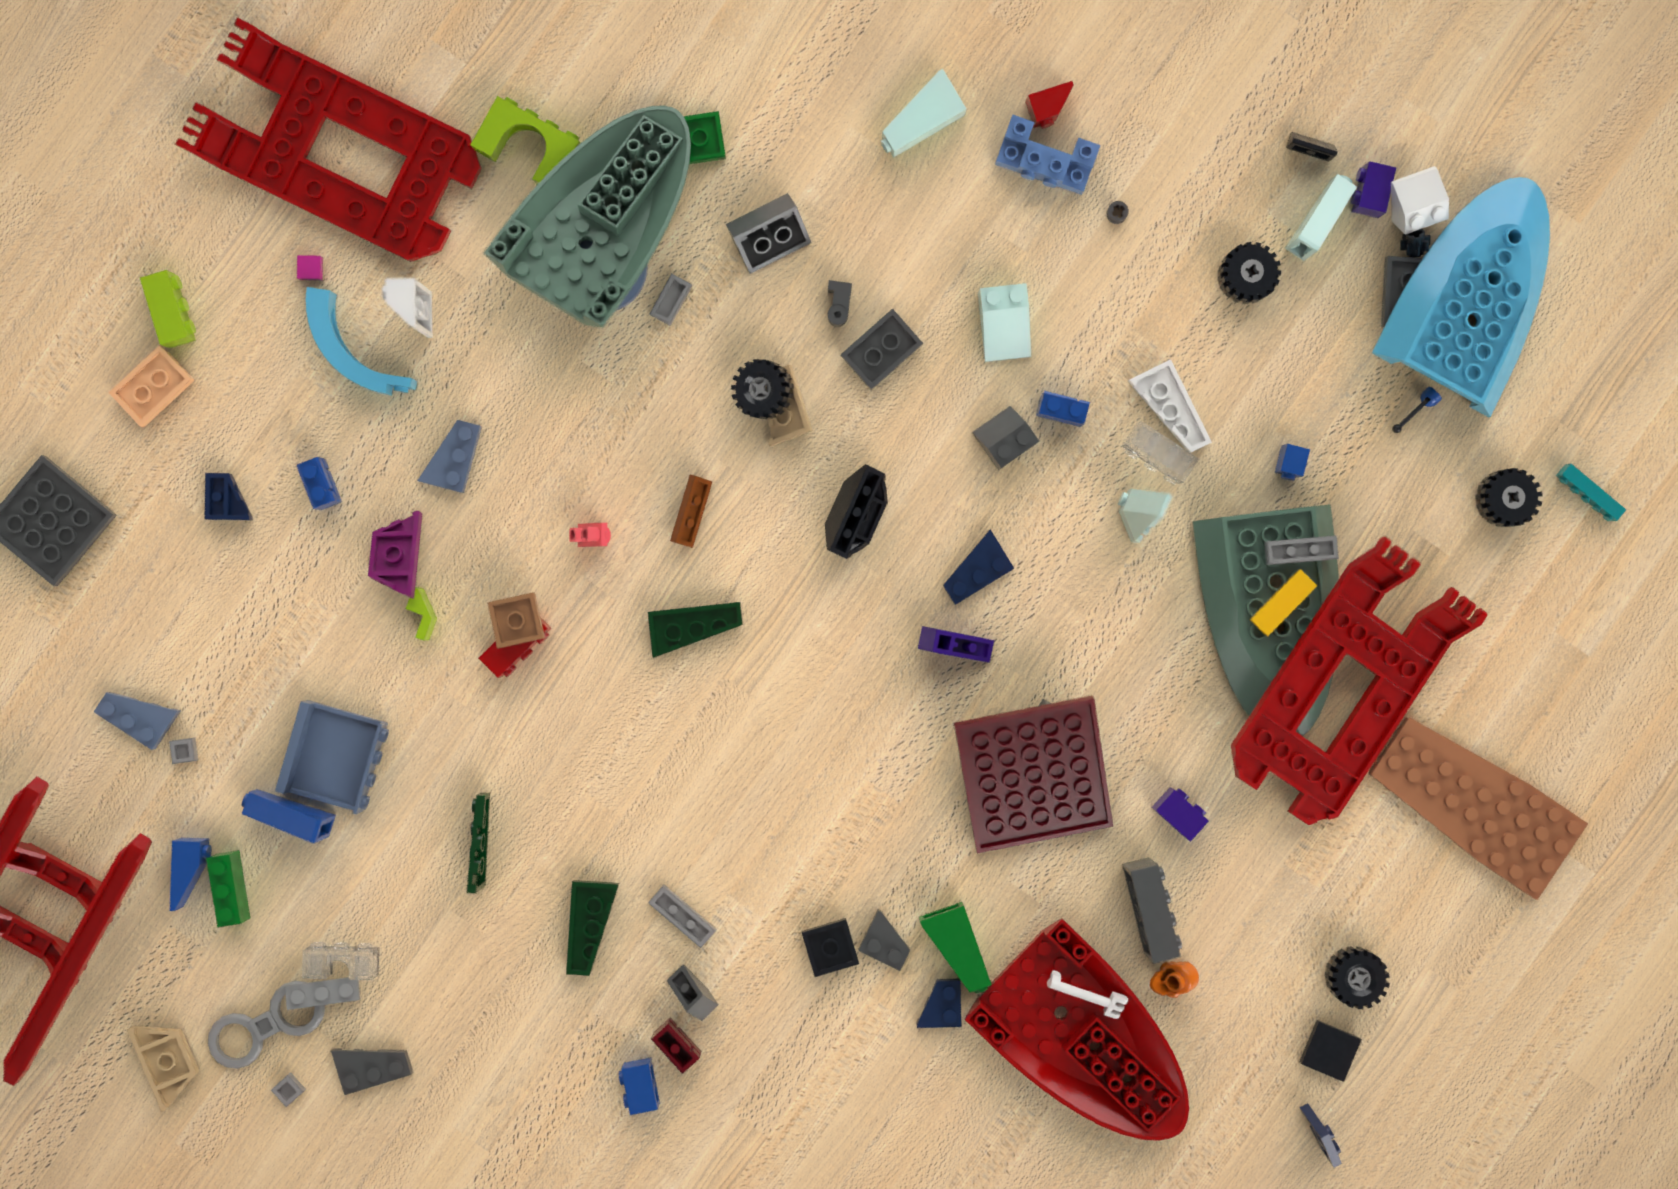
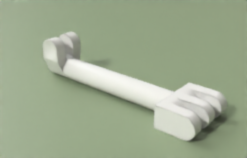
[1047,970,1128,1019]

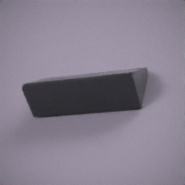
[1286,132,1338,162]

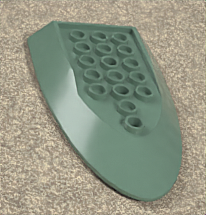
[484,106,691,328]
[1192,504,1339,736]

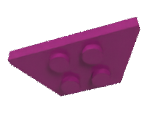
[368,511,422,598]

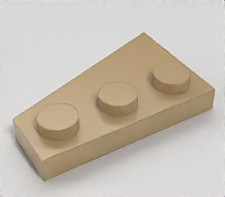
[768,365,813,447]

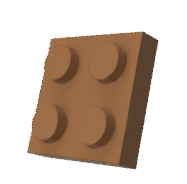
[487,592,545,648]

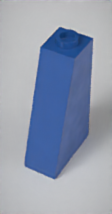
[242,789,336,844]

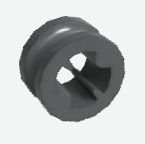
[1107,201,1129,224]

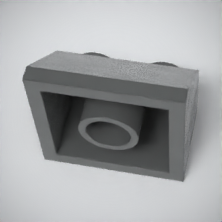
[972,406,1039,470]

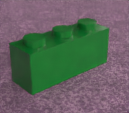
[206,850,251,928]

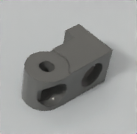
[828,280,852,327]

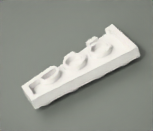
[1128,359,1212,453]

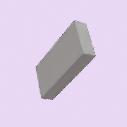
[650,273,692,326]

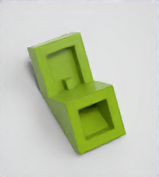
[406,587,437,641]

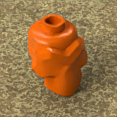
[1150,961,1199,998]

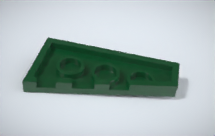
[648,602,743,658]

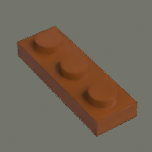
[670,474,712,548]

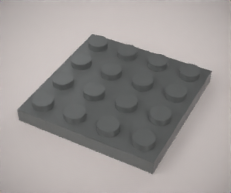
[0,455,117,586]

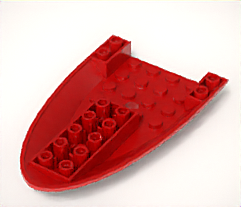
[964,918,1189,1141]

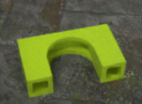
[471,96,580,185]

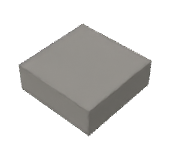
[169,738,198,764]
[271,1072,306,1107]

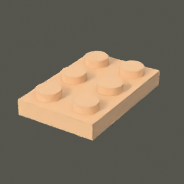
[109,345,195,427]

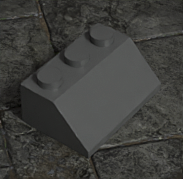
[726,193,812,274]

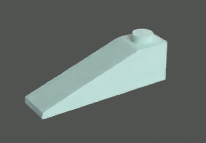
[1118,489,1172,543]

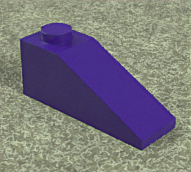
[918,626,994,663]

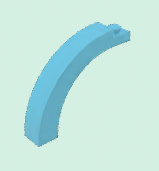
[306,287,417,396]

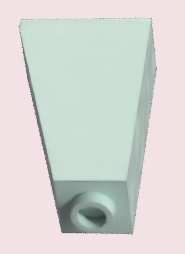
[881,69,966,158]
[1285,174,1357,261]

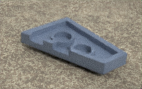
[417,420,482,493]

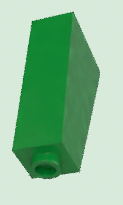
[919,902,992,993]

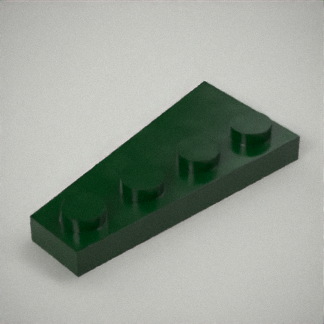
[466,793,490,893]
[566,880,619,976]

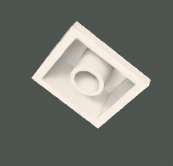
[1391,166,1449,235]

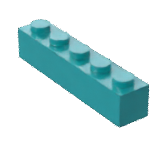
[1556,464,1626,522]

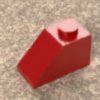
[1025,81,1074,129]

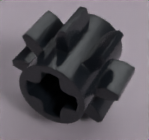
[1400,229,1431,257]

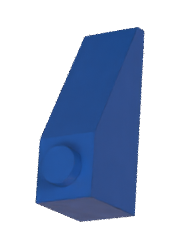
[170,837,212,911]

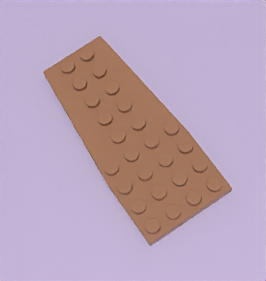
[1369,717,1588,900]

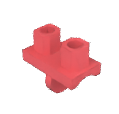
[569,523,611,547]

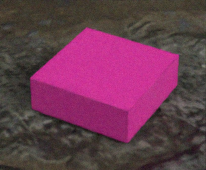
[297,255,323,281]

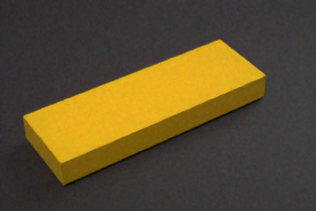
[1249,569,1317,636]

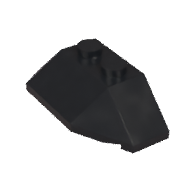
[825,464,888,559]

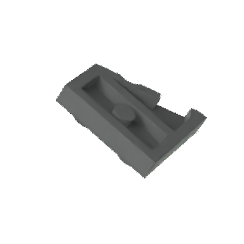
[858,909,910,971]

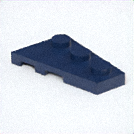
[943,529,1015,605]

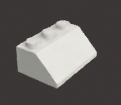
[382,278,433,338]

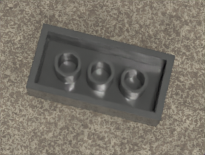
[1122,857,1182,964]

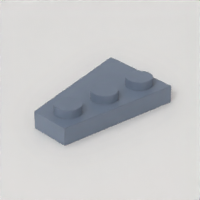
[94,692,181,750]

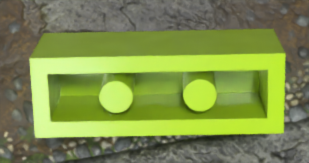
[140,270,196,349]

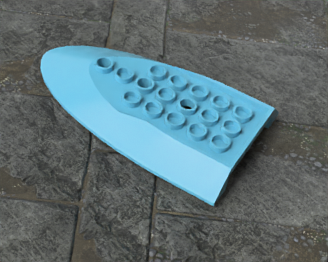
[1372,177,1550,418]

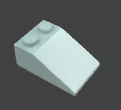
[978,283,1031,362]

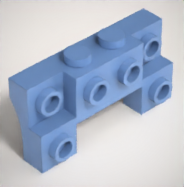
[995,115,1100,195]

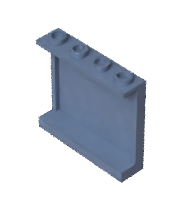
[275,700,389,814]

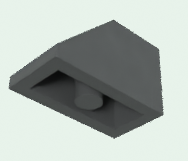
[667,965,719,1021]

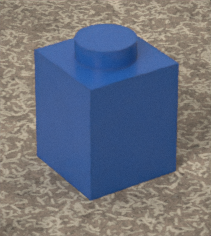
[1275,444,1310,481]

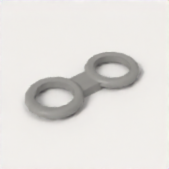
[208,981,325,1069]

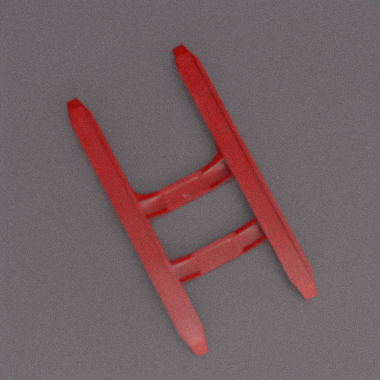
[0,776,152,1086]

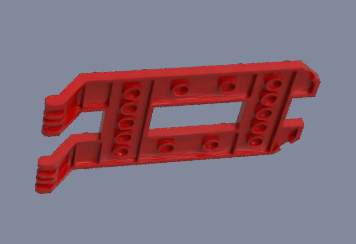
[175,17,482,262]
[1231,536,1488,825]

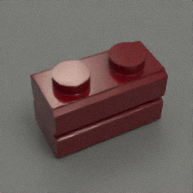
[651,1017,702,1074]

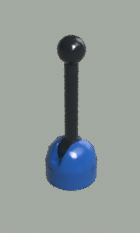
[1392,386,1442,433]

